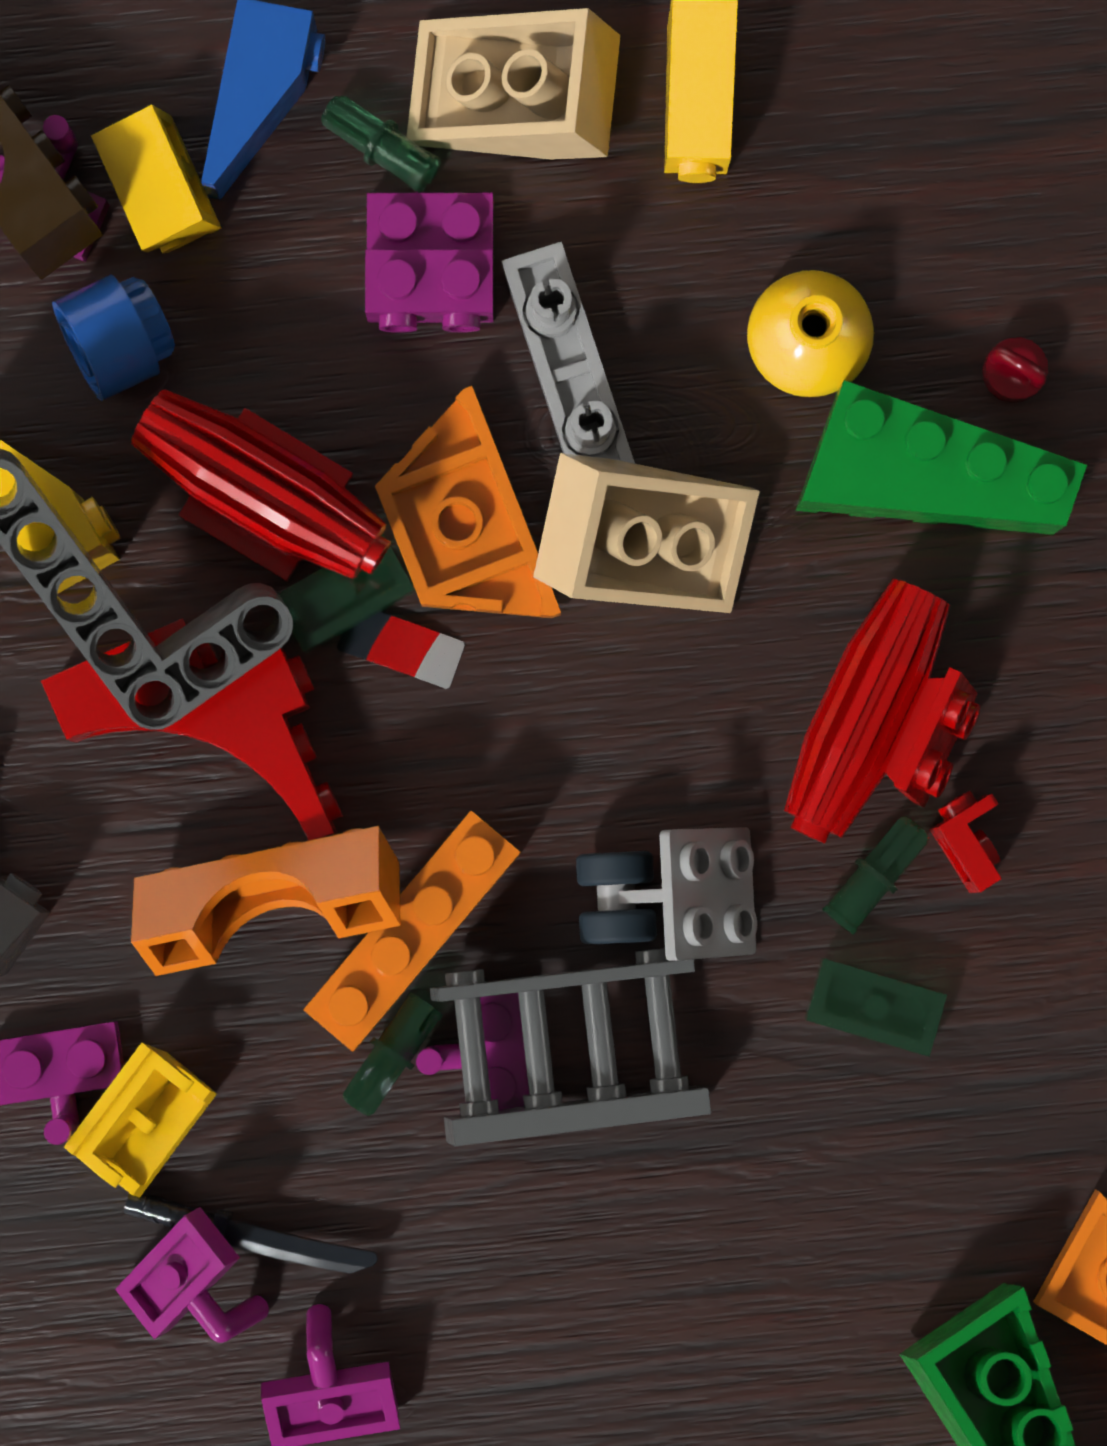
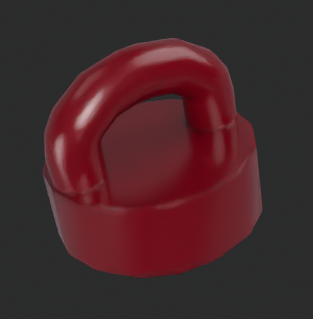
[982,337,1048,403]

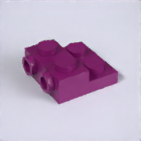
[365,193,493,333]

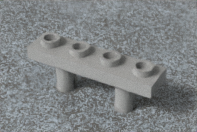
[501,241,635,464]

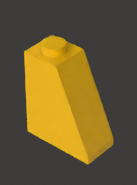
[664,0,738,183]

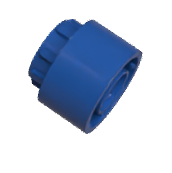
[52,274,175,401]

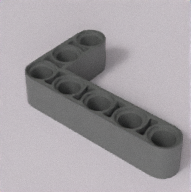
[0,448,293,730]

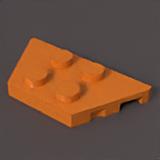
[375,386,561,618]

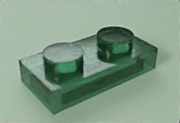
[278,534,416,654]
[804,958,947,1057]

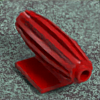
[131,389,391,582]
[784,579,981,844]

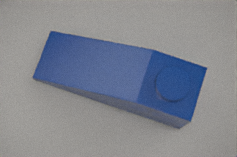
[201,0,325,200]

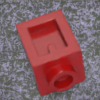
[929,790,1002,893]

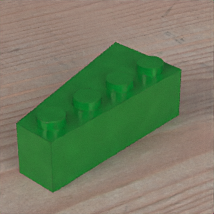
[795,380,1087,535]
[899,1283,1076,1446]

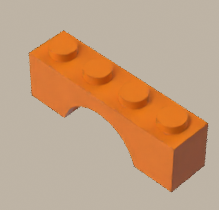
[303,811,521,1052]
[131,826,401,976]

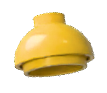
[747,270,874,397]

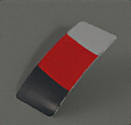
[337,604,465,689]

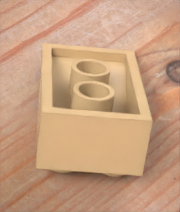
[406,8,621,160]
[533,453,760,613]

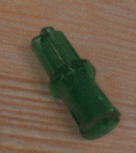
[321,96,441,193]
[822,816,930,935]
[342,992,444,1116]

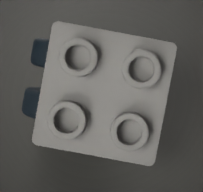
[576,827,757,961]

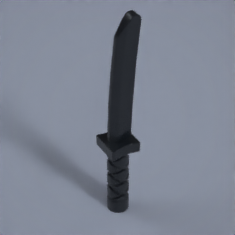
[124,1193,379,1274]

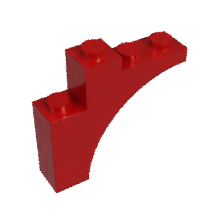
[41,618,342,840]

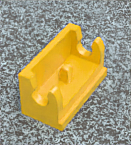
[91,105,222,254]
[64,1042,217,1197]

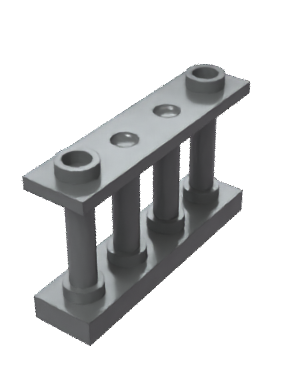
[430,948,711,1146]

